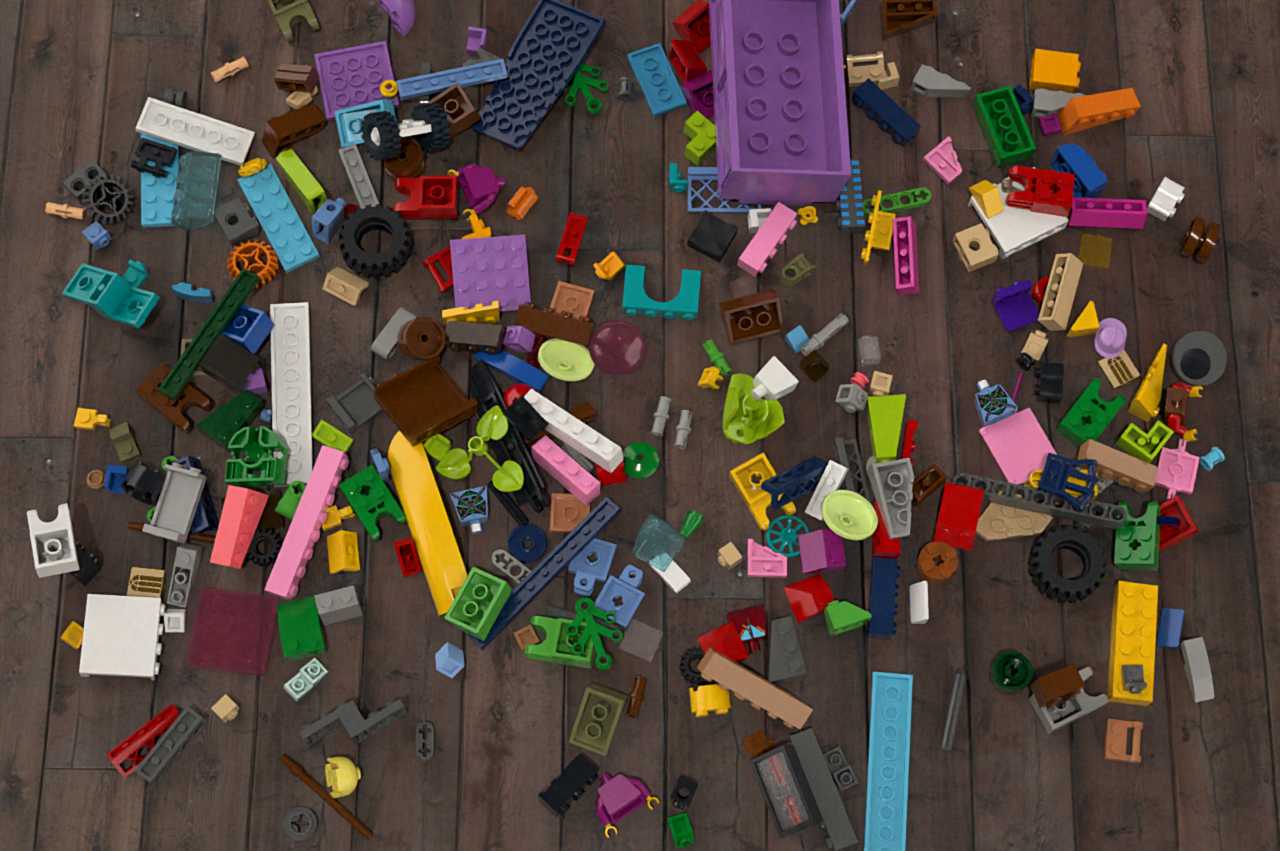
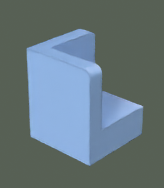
[435,642,465,678]

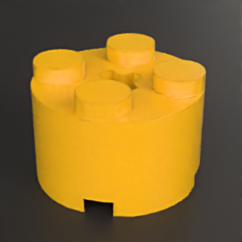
[689,684,731,717]

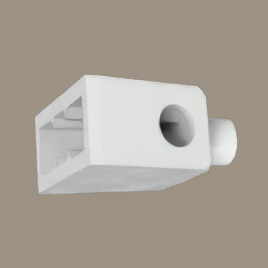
[751,356,799,400]

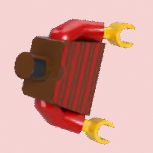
[1164,382,1203,442]

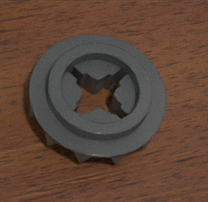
[284,807,317,841]

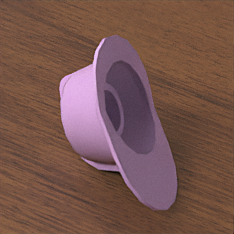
[1094,318,1127,358]

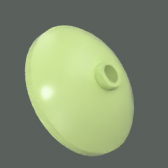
[538,338,594,381]
[821,490,878,540]

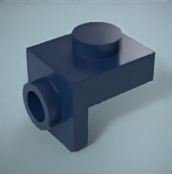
[1013,84,1034,115]

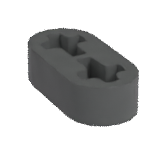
[416,722,435,761]

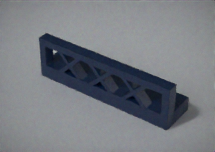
[171,455,219,535]
[761,456,828,510]

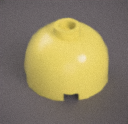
[325,757,361,798]

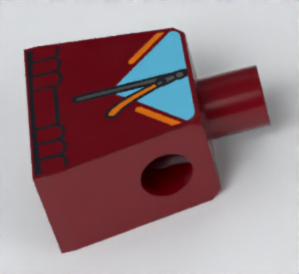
[726,605,766,654]

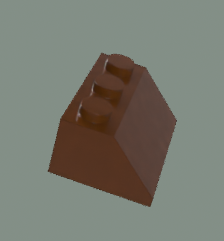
[719,289,784,345]

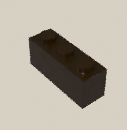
[445,321,506,355]

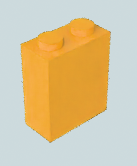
[1029,49,1081,94]

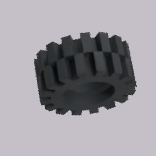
[247,529,282,567]
[679,647,708,685]

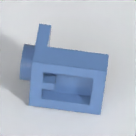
[82,221,112,250]

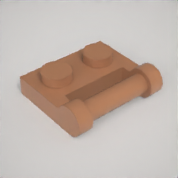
[1104,718,1143,763]

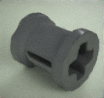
[618,77,635,101]

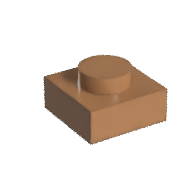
[513,624,540,652]

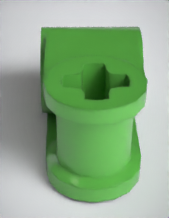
[274,481,306,520]

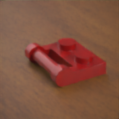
[423,246,454,294]

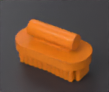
[507,186,538,220]

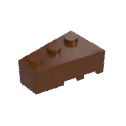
[879,0,937,41]
[262,103,326,159]

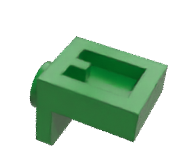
[667,812,695,849]

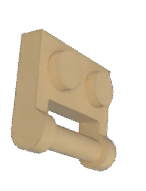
[847,51,885,87]

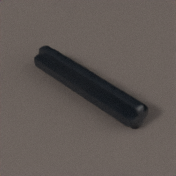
[488,480,529,526]

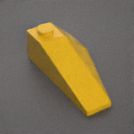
[1127,343,1167,422]

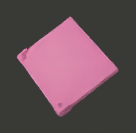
[979,407,1057,485]

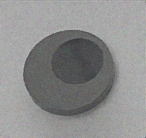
[1171,331,1227,386]

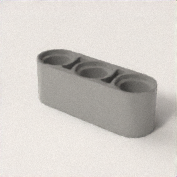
[371,307,418,360]

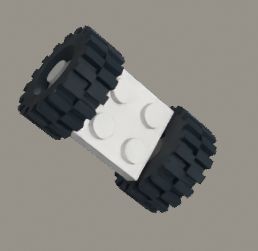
[361,103,451,160]

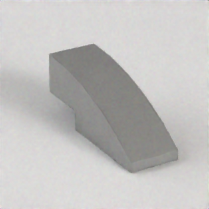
[1180,637,1214,703]

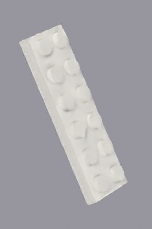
[136,97,255,166]

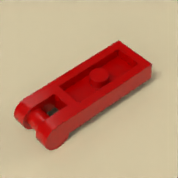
[556,213,588,266]
[900,419,918,466]

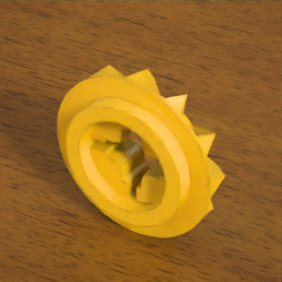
[238,158,267,177]

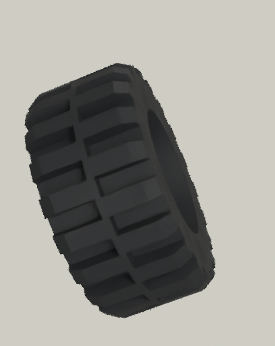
[338,204,412,279]
[1028,525,1107,604]

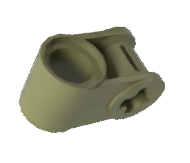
[780,253,816,288]

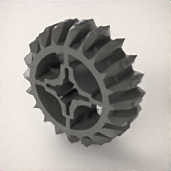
[82,173,134,224]

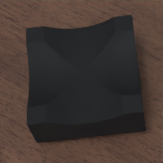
[687,210,738,263]

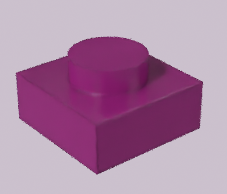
[1038,114,1062,136]

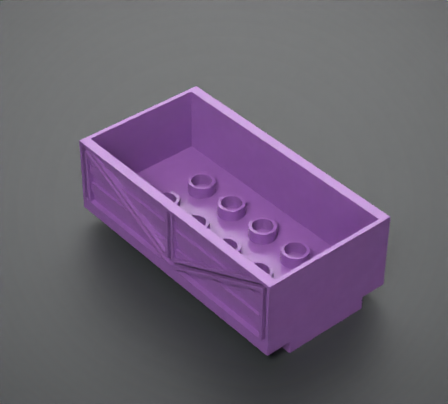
[709,0,851,206]

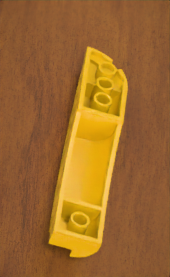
[388,430,468,616]

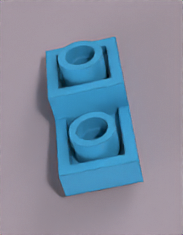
[172,282,214,304]

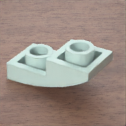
[284,658,328,702]

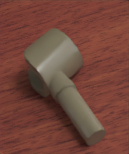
[1001,179,1023,193]

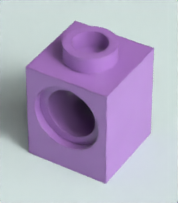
[503,326,536,353]

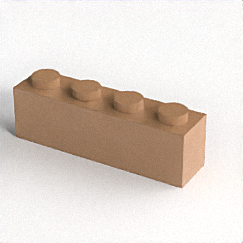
[1078,439,1157,494]

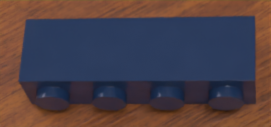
[851,78,921,147]
[866,557,900,640]

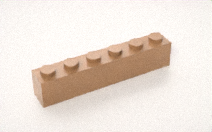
[697,647,813,730]

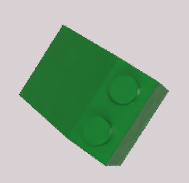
[276,596,327,662]

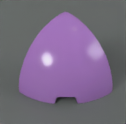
[378,0,416,37]

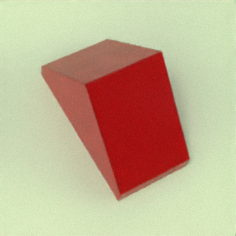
[394,537,422,577]

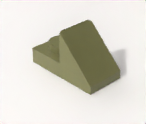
[109,422,141,464]

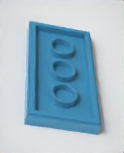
[627,43,687,118]

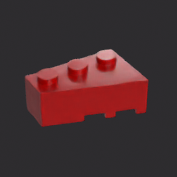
[871,500,901,562]

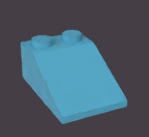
[334,100,397,148]

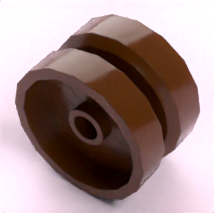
[383,137,426,182]
[1180,216,1221,263]
[398,317,445,360]

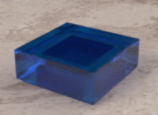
[1157,516,1180,527]

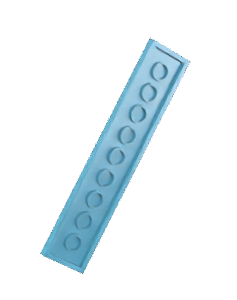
[863,672,913,851]

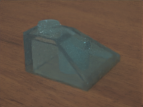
[632,514,686,572]

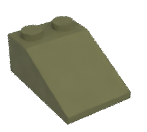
[568,682,629,756]

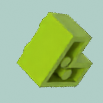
[684,111,716,167]
[1116,420,1174,463]

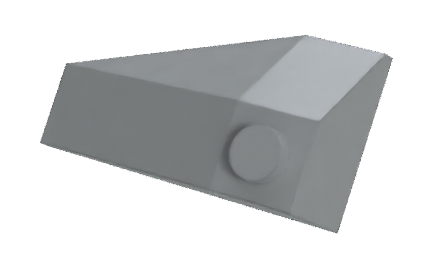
[867,458,914,539]

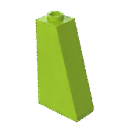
[276,149,327,215]
[866,394,906,464]

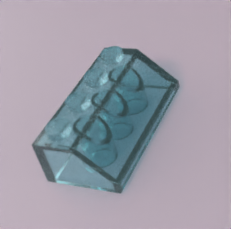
[171,151,222,231]

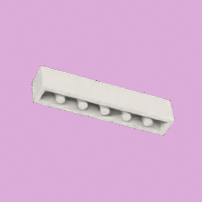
[524,389,623,473]

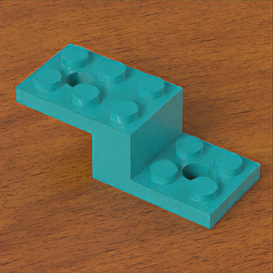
[62,263,160,329]

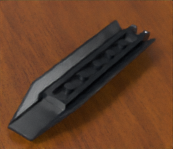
[469,359,551,513]

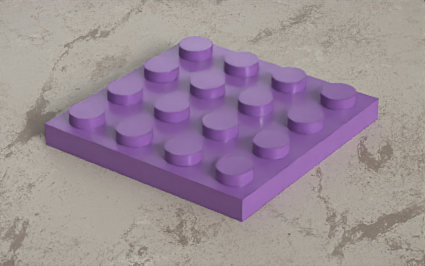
[314,41,400,121]
[450,235,531,312]

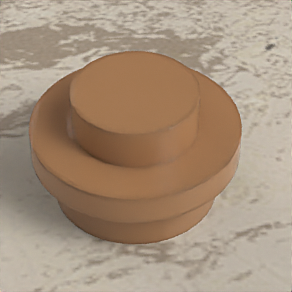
[86,470,106,489]

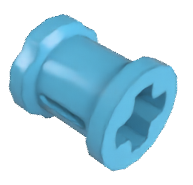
[1199,447,1225,472]

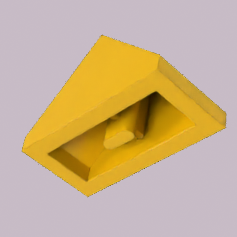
[969,180,1004,219]
[1067,301,1099,337]

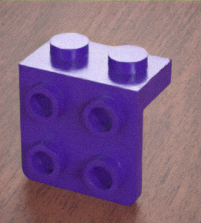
[991,280,1039,332]

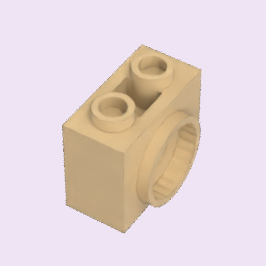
[952,223,998,273]

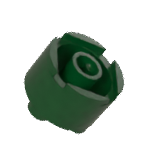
[989,651,1033,695]

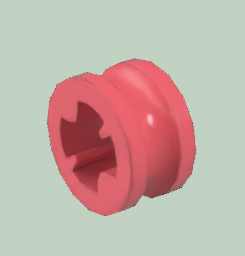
[850,372,869,390]

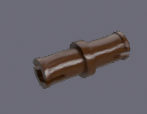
[625,676,647,719]

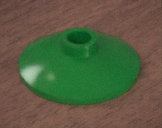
[622,442,659,479]

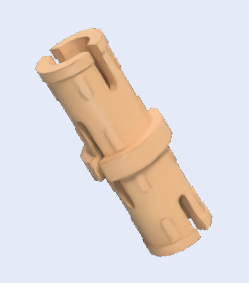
[211,56,249,83]
[45,202,86,220]

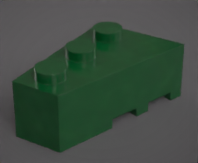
[195,390,265,452]

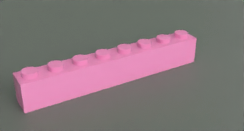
[264,445,349,601]

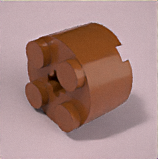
[915,542,958,585]

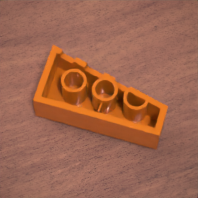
[1057,88,1141,136]

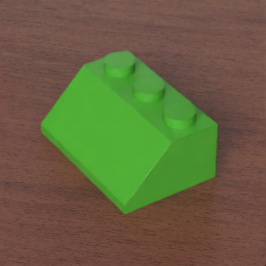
[444,567,512,641]

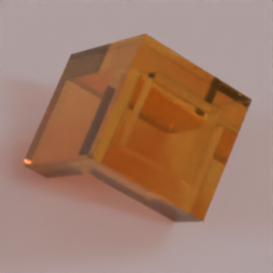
[741,730,774,759]

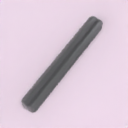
[546,605,622,637]
[941,673,966,751]

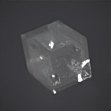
[856,335,881,366]

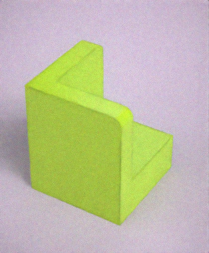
[423,434,451,462]

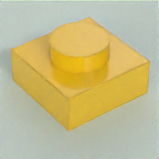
[60,621,84,649]

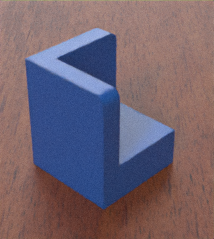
[104,465,130,494]

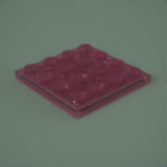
[185,587,280,676]

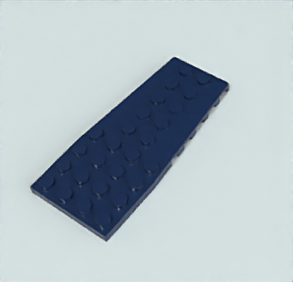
[472,0,606,151]

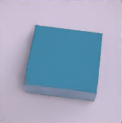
[785,325,810,354]

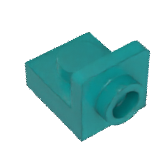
[669,163,688,193]
[122,260,149,289]

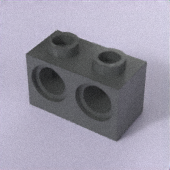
[63,159,108,205]

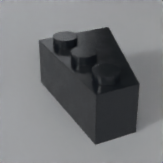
[538,754,598,818]

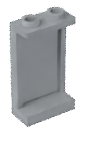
[142,462,207,544]

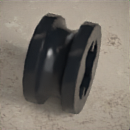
[1016,352,1035,371]

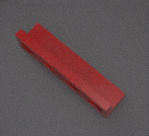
[106,703,180,778]

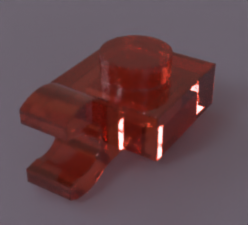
[524,334,547,369]

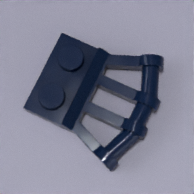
[1037,453,1098,512]

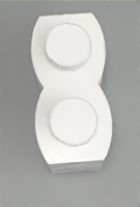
[1147,177,1185,222]

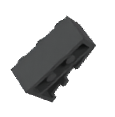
[767,616,807,685]

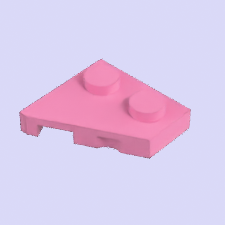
[923,136,962,185]
[747,539,787,578]

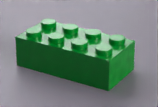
[973,85,1036,168]

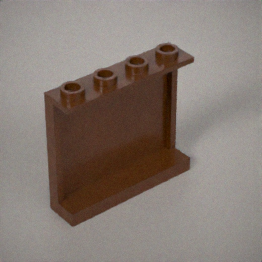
[374,355,478,447]

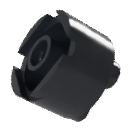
[121,461,165,505]

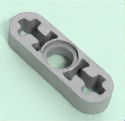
[492,549,531,584]

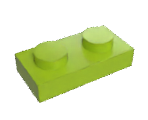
[312,419,355,454]

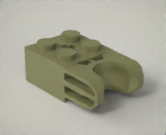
[267,0,320,43]

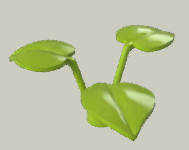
[435,405,524,492]

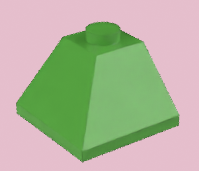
[824,600,872,637]

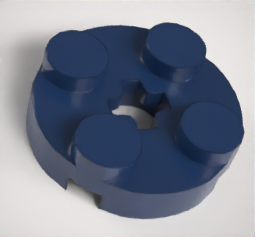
[508,525,547,565]

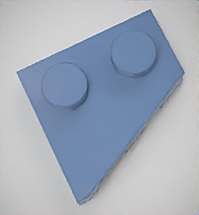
[370,448,391,484]

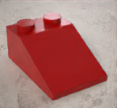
[933,482,984,551]
[1138,496,1201,552]

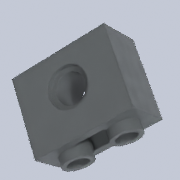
[212,197,259,248]

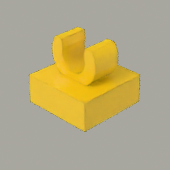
[698,367,723,390]

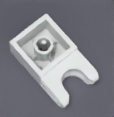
[27,503,80,578]

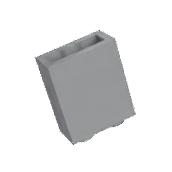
[315,585,363,626]

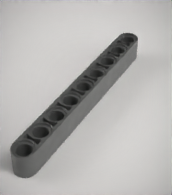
[953,473,1127,529]

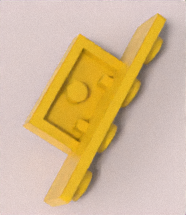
[861,190,896,265]

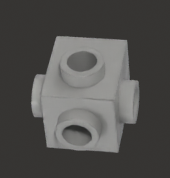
[835,384,868,413]

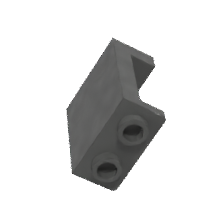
[326,373,384,434]

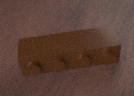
[514,302,595,346]

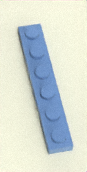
[396,59,508,100]

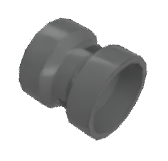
[164,87,187,108]

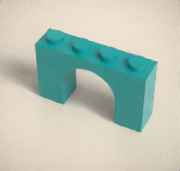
[622,265,701,321]

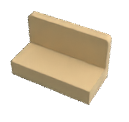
[322,267,369,306]

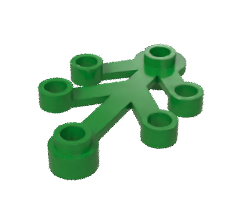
[562,64,609,115]
[566,597,623,671]

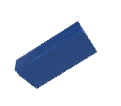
[1156,608,1185,650]

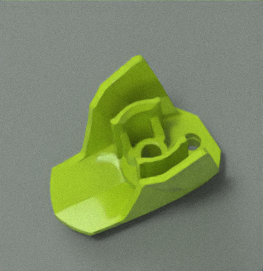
[723,373,785,445]

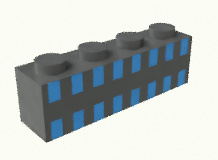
[835,159,865,235]

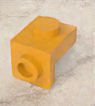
[593,251,626,280]

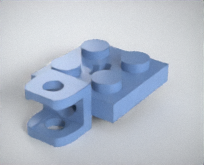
[568,538,617,597]
[594,565,645,629]

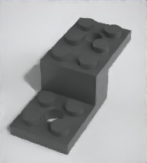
[299,699,407,746]

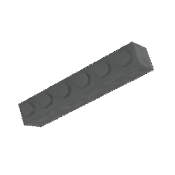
[787,728,858,851]

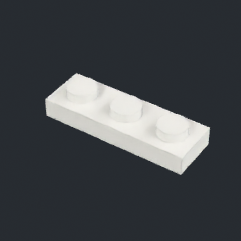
[805,460,848,521]

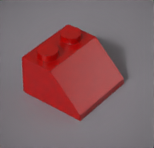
[672,0,711,53]
[669,39,707,83]

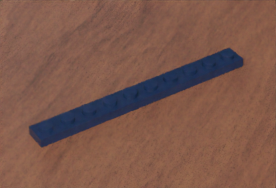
[467,496,621,651]

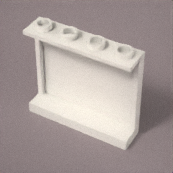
[968,167,1068,259]
[79,594,165,680]

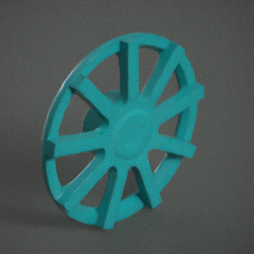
[766,515,809,558]

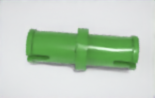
[702,339,732,377]

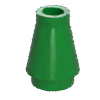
[679,509,705,539]

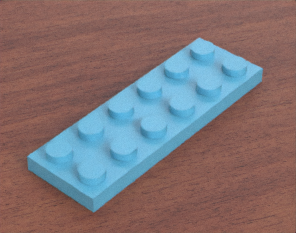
[141,133,180,228]
[237,164,320,273]

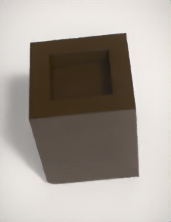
[799,349,830,383]

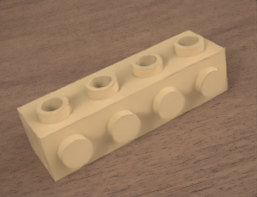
[1038,253,1083,331]

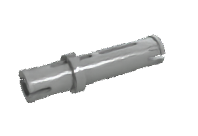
[800,313,849,356]

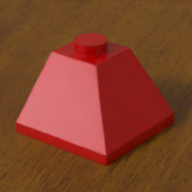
[783,574,835,624]
[697,621,750,663]

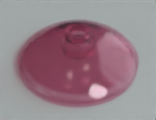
[589,321,646,375]

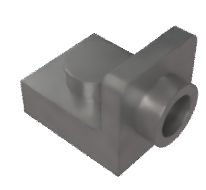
[1121,665,1147,694]

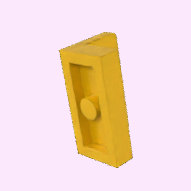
[327,530,360,574]

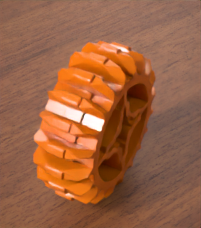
[227,239,278,289]

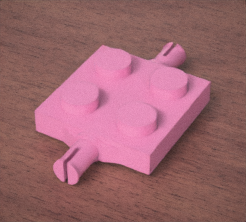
[1155,439,1200,501]

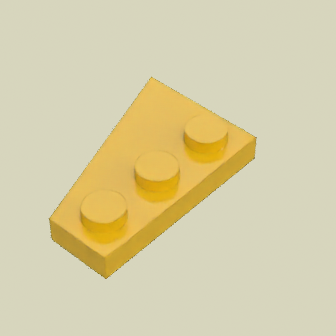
[442,301,500,324]

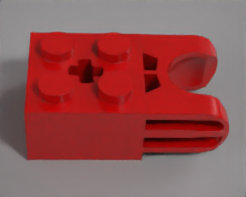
[1006,166,1075,217]
[393,175,460,219]

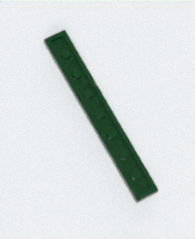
[157,268,260,401]

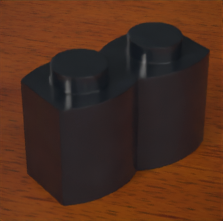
[1033,361,1064,404]

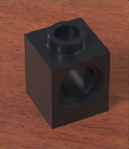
[670,776,698,810]

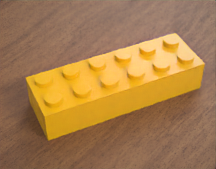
[1107,581,1158,706]

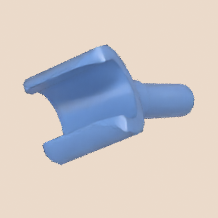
[260,409,272,423]

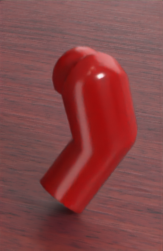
[1032,276,1049,302]

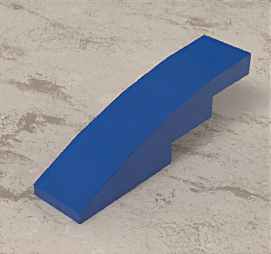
[473,351,549,392]

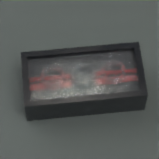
[749,745,823,837]

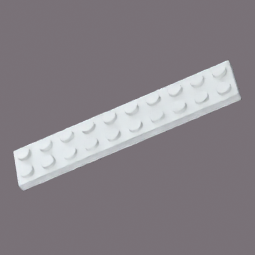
[270,302,313,487]

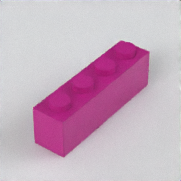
[1068,197,1147,229]
[893,216,919,296]

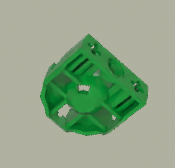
[224,426,288,487]

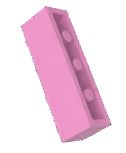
[737,202,797,277]
[532,435,600,506]

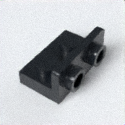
[503,396,549,441]

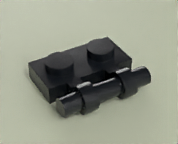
[131,138,178,178]

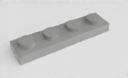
[338,144,379,209]

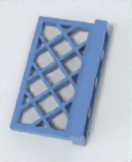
[687,167,761,213]

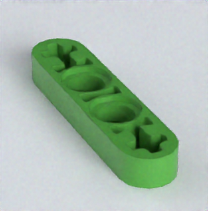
[863,188,931,218]

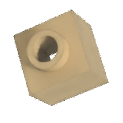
[717,542,742,571]
[211,694,240,723]

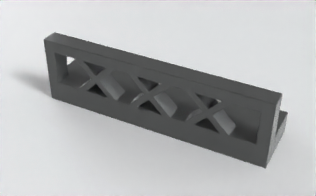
[833,437,871,504]
[135,706,208,787]

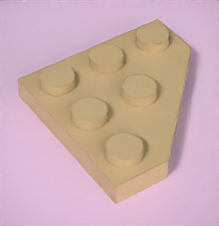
[976,490,1053,541]

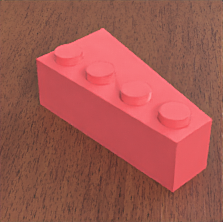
[210,485,269,569]

